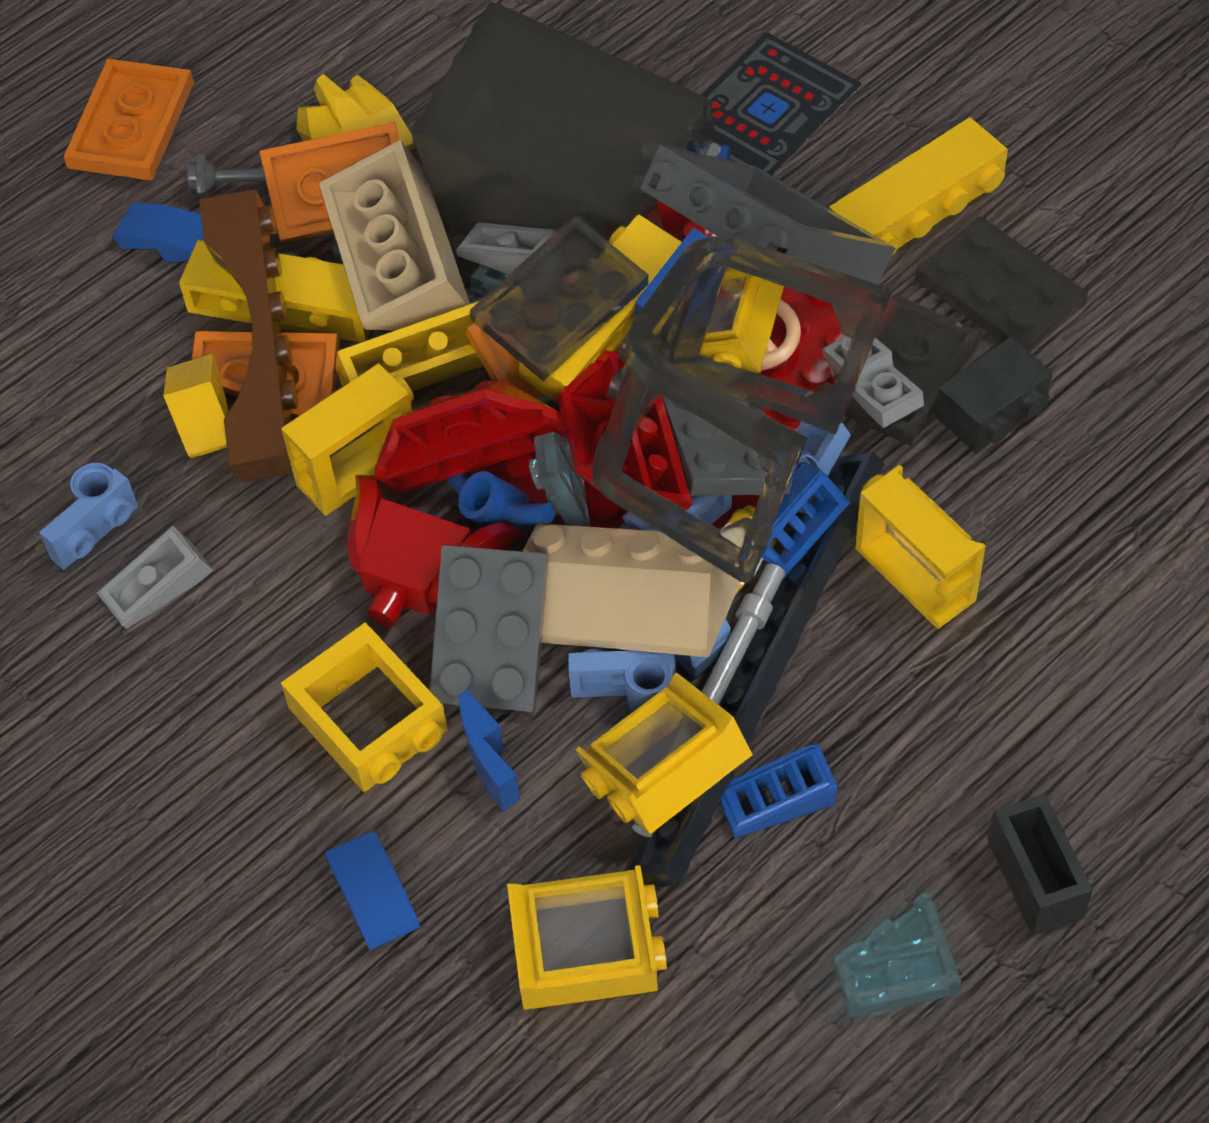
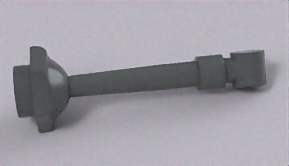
[187,154,266,198]

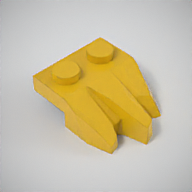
[296,74,416,151]

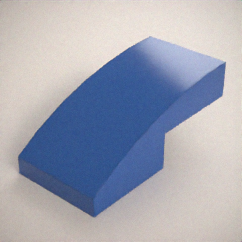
[112,203,204,261]
[459,690,520,812]
[324,830,421,950]

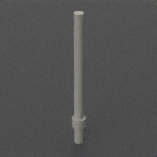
[632,563,785,837]

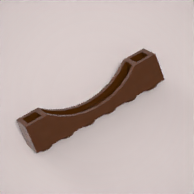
[199,189,298,483]

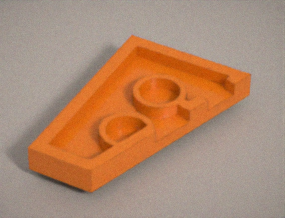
[192,331,341,418]

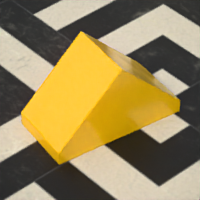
[163,354,229,459]

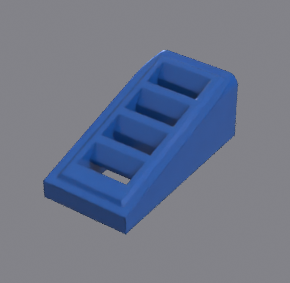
[749,462,850,579]
[719,743,837,839]

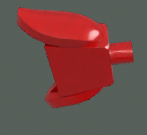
[347,475,525,627]

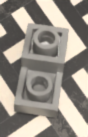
[823,327,924,428]

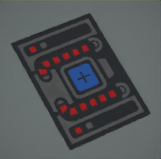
[667,32,862,175]

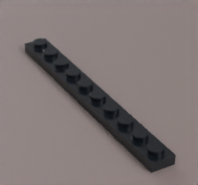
[629,451,885,887]

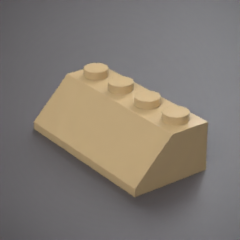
[319,140,470,330]
[523,524,742,657]

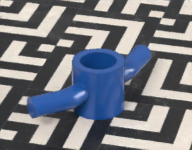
[446,471,555,529]

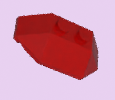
[557,350,692,510]
[374,380,567,495]

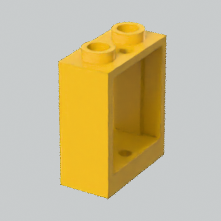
[281,363,414,516]
[281,622,448,793]

